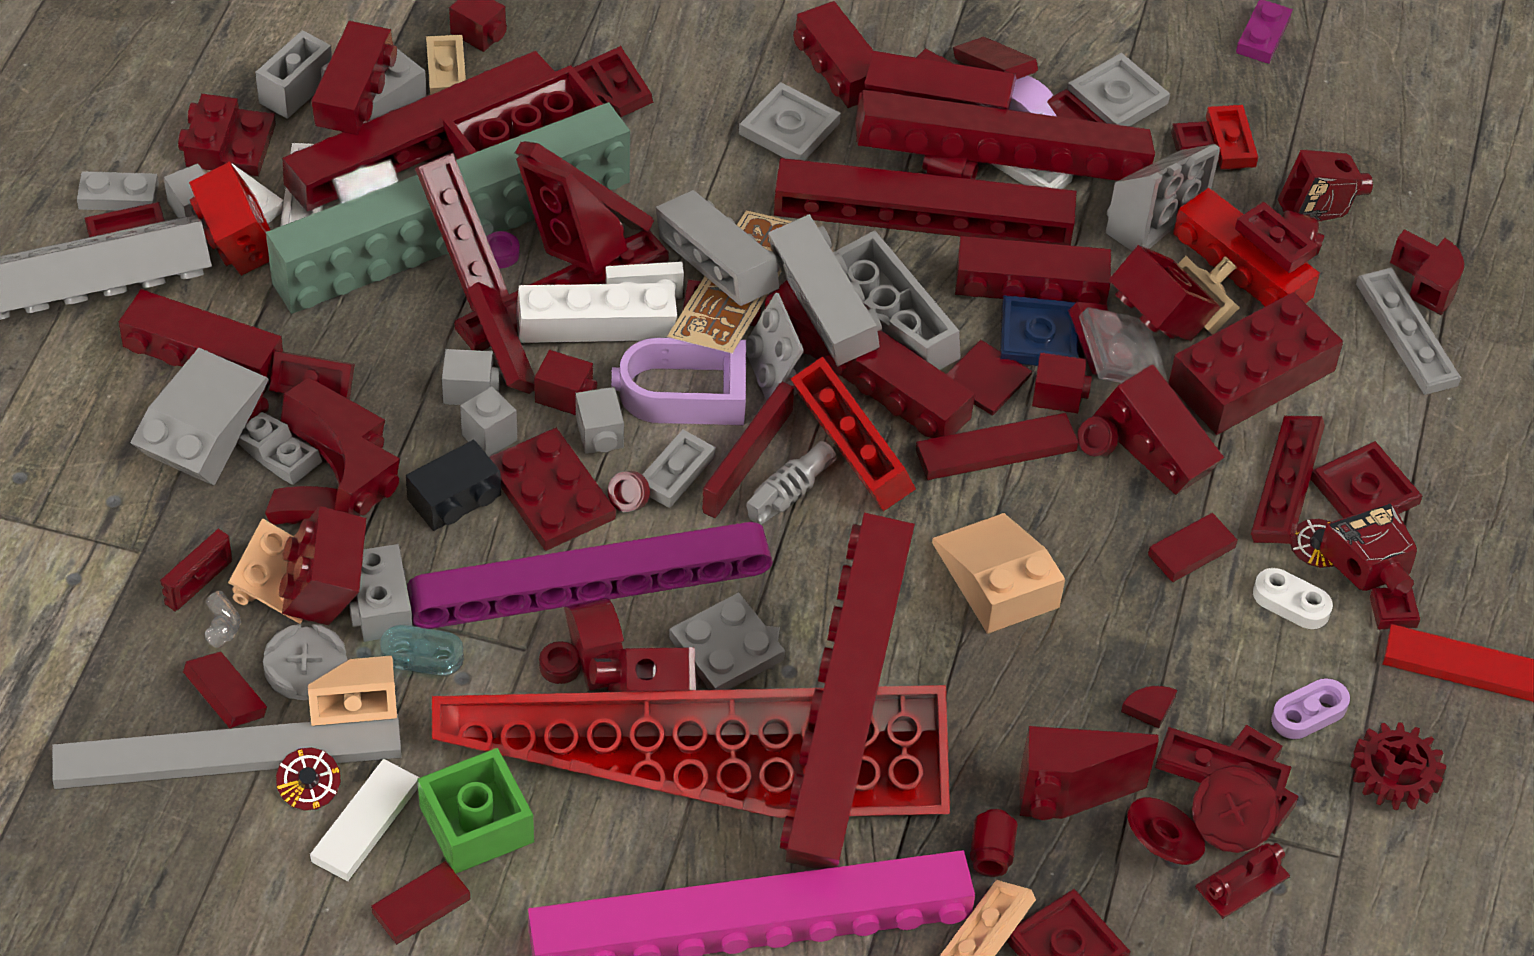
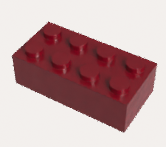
[1168,292,1344,435]

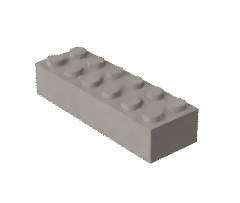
[0,215,212,320]

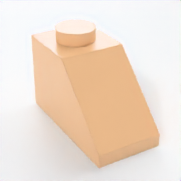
[308,656,397,726]

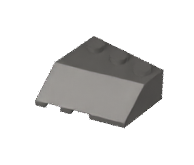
[1106,144,1220,251]

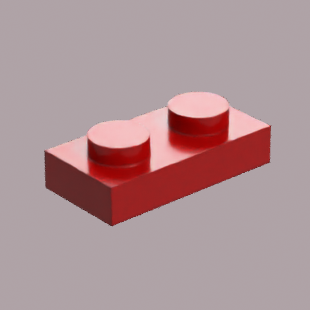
[1206,105,1258,170]

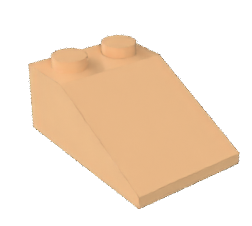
[932,513,1065,634]

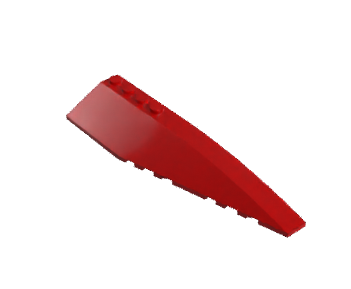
[432,685,950,818]

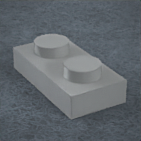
[77,171,159,210]
[642,429,716,508]

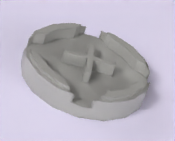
[263,624,347,700]

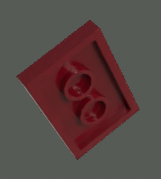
[489,427,616,551]

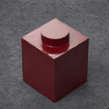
[449,0,507,52]
[534,349,597,415]
[1032,352,1092,414]

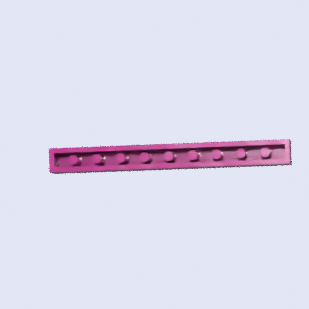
[528,850,975,956]

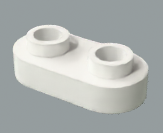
[1253,568,1333,629]

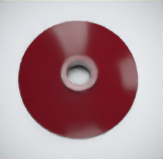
[1127,797,1205,865]

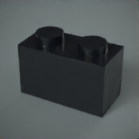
[406,439,501,531]

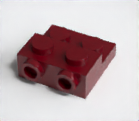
[178,93,276,177]

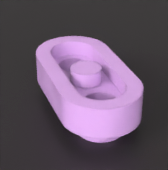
[1271,679,1350,739]

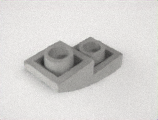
[237,412,322,485]

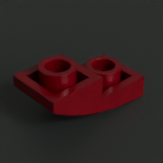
[265,486,338,525]

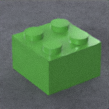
[417,748,534,874]

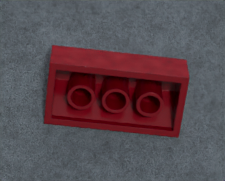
[443,65,603,159]

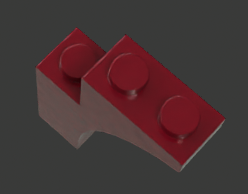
[280,377,400,516]

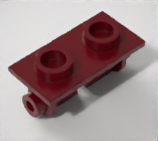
[1195,843,1290,919]

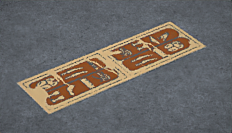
[667,210,792,354]

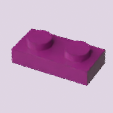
[1236,0,1293,64]

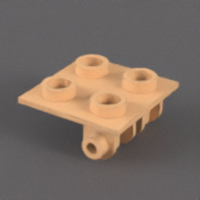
[228,518,303,624]

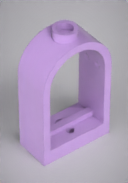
[612,338,746,425]

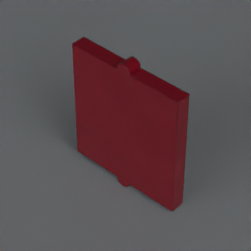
[947,340,1032,416]

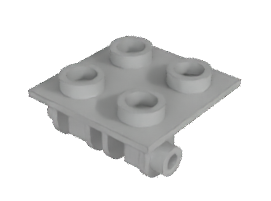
[746,293,804,401]

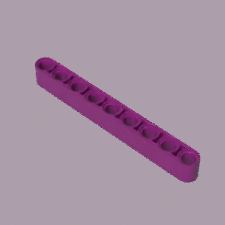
[407,522,773,629]

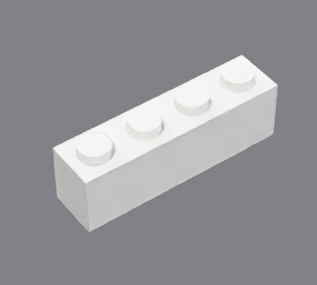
[516,283,677,343]

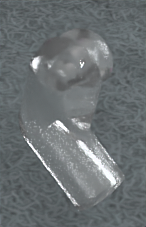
[204,591,241,648]

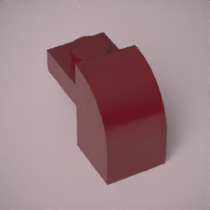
[1390,229,1464,315]
[564,598,624,691]

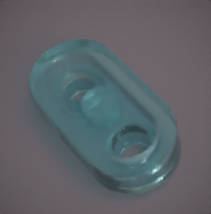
[380,625,464,675]

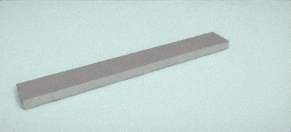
[52,714,402,789]

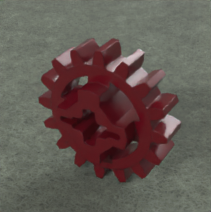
[1350,722,1446,810]

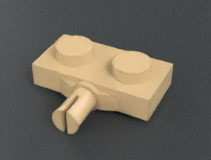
[1178,256,1240,335]

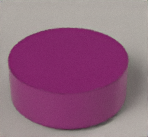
[486,231,520,268]

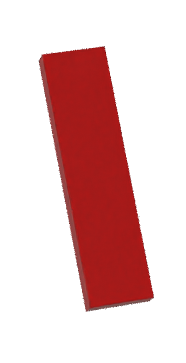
[1382,624,1534,702]

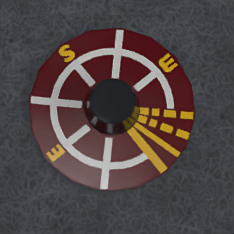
[1291,519,1334,568]
[276,747,341,811]

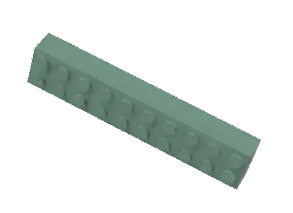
[266,102,630,314]

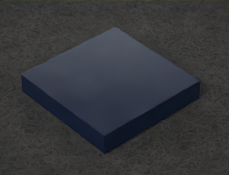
[1000,295,1079,366]

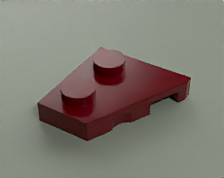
[573,46,654,117]

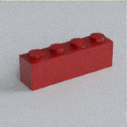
[1173,188,1320,307]
[790,357,916,511]

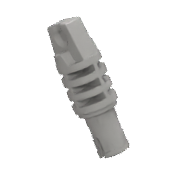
[747,441,836,525]

